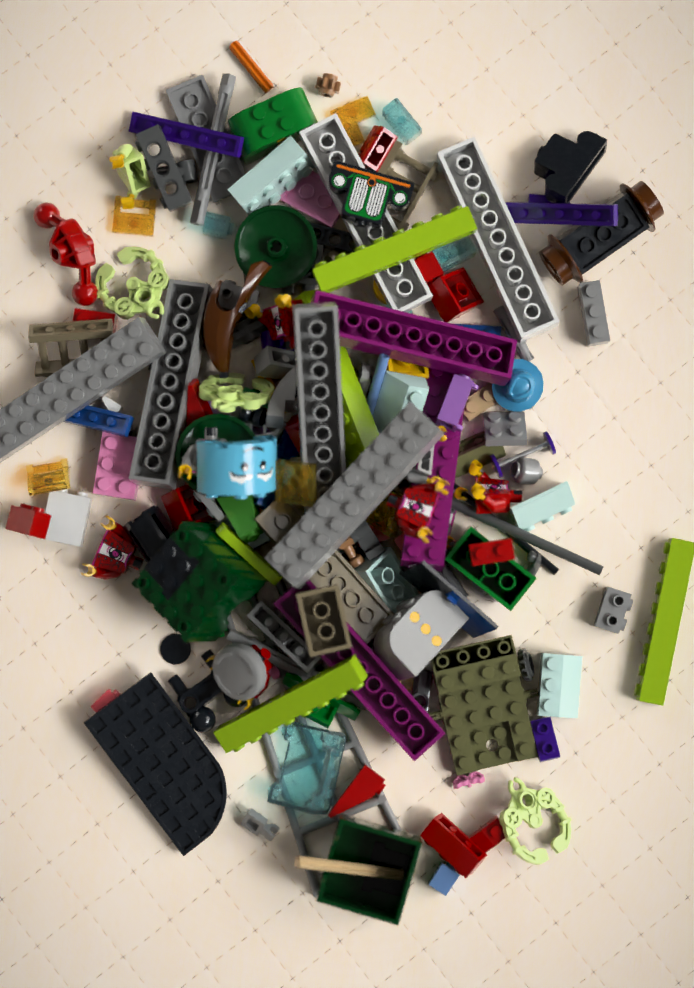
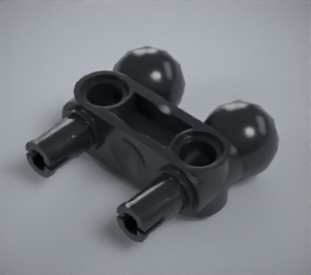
[168,649,247,733]

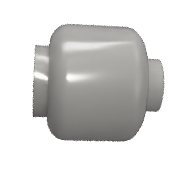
[511,457,543,485]

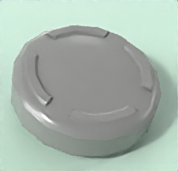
[212,643,267,701]

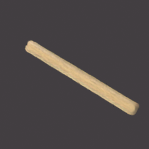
[295,856,404,880]

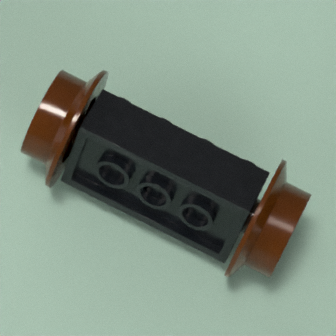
[539,181,664,286]

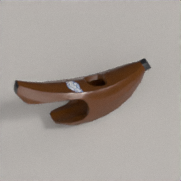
[203,260,272,378]

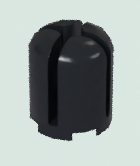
[123,505,175,563]

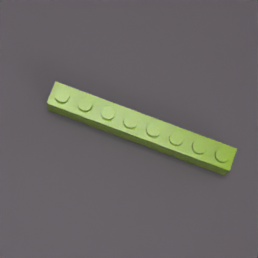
[312,205,478,293]
[634,538,694,706]
[213,654,368,753]

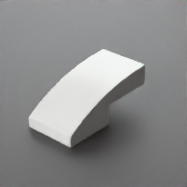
[102,396,137,433]

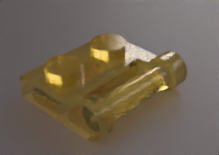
[112,196,157,237]
[26,458,71,496]

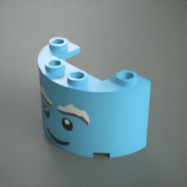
[197,435,277,499]

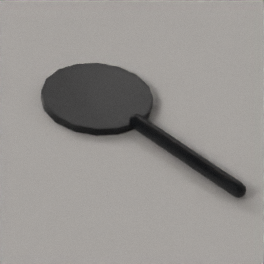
[160,634,191,665]

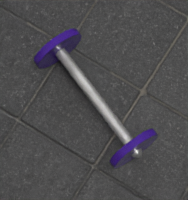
[489,431,556,478]

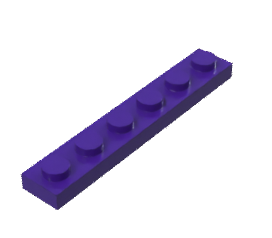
[128,111,244,158]
[505,202,618,226]

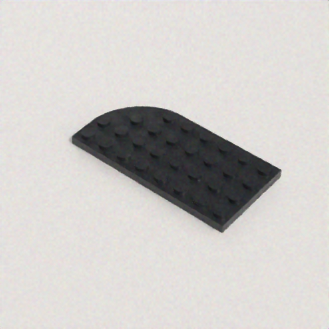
[83,672,227,856]

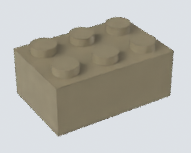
[295,584,352,657]

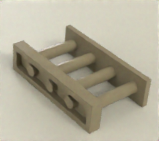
[378,140,440,231]
[28,319,113,377]

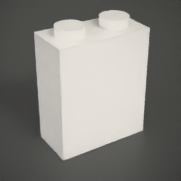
[40,487,93,547]

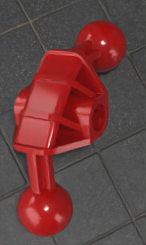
[34,202,98,306]

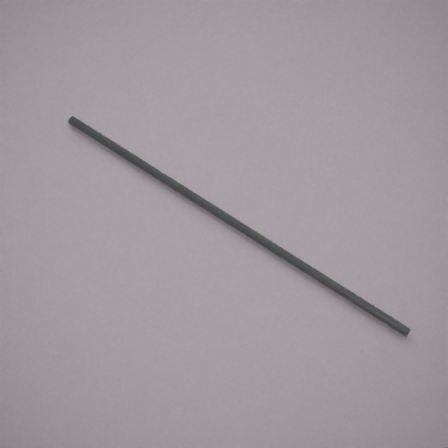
[148,363,604,576]

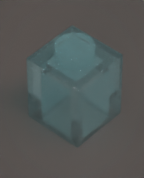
[202,212,235,240]

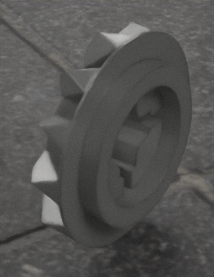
[517,648,535,681]

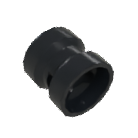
[239,406,268,428]

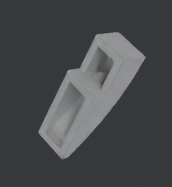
[266,367,297,429]

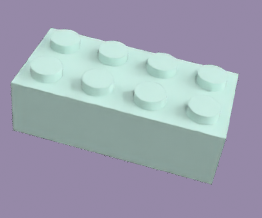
[227,135,315,215]

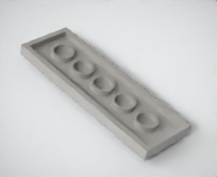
[165,74,246,203]

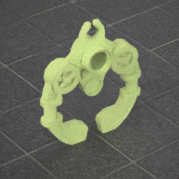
[95,246,170,319]
[199,373,275,413]
[499,777,572,865]

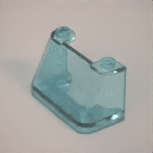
[267,721,346,815]

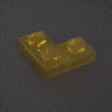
[330,96,376,147]

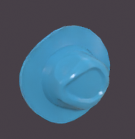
[492,359,544,412]

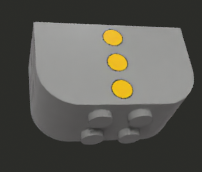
[374,590,469,681]

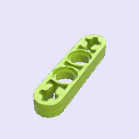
[215,522,283,585]

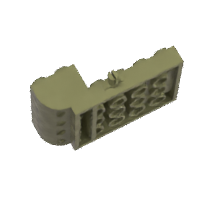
[428,635,539,775]

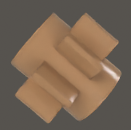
[316,73,341,98]

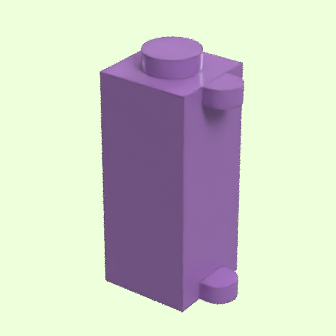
[436,374,479,432]

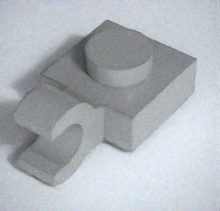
[240,808,280,841]

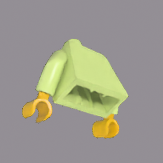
[109,144,151,209]

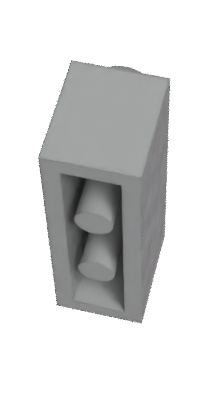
[577,280,611,347]

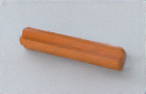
[229,40,273,93]

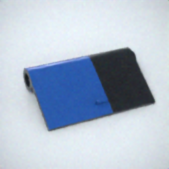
[399,560,499,638]

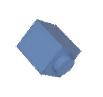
[428,861,460,896]

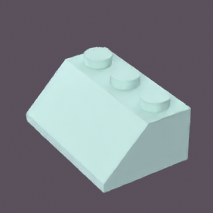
[373,371,429,433]
[509,481,576,532]
[536,653,583,718]

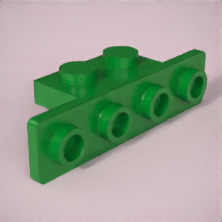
[282,672,361,729]

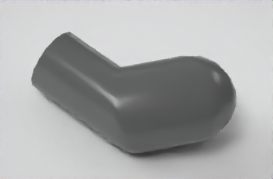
[527,551,541,576]

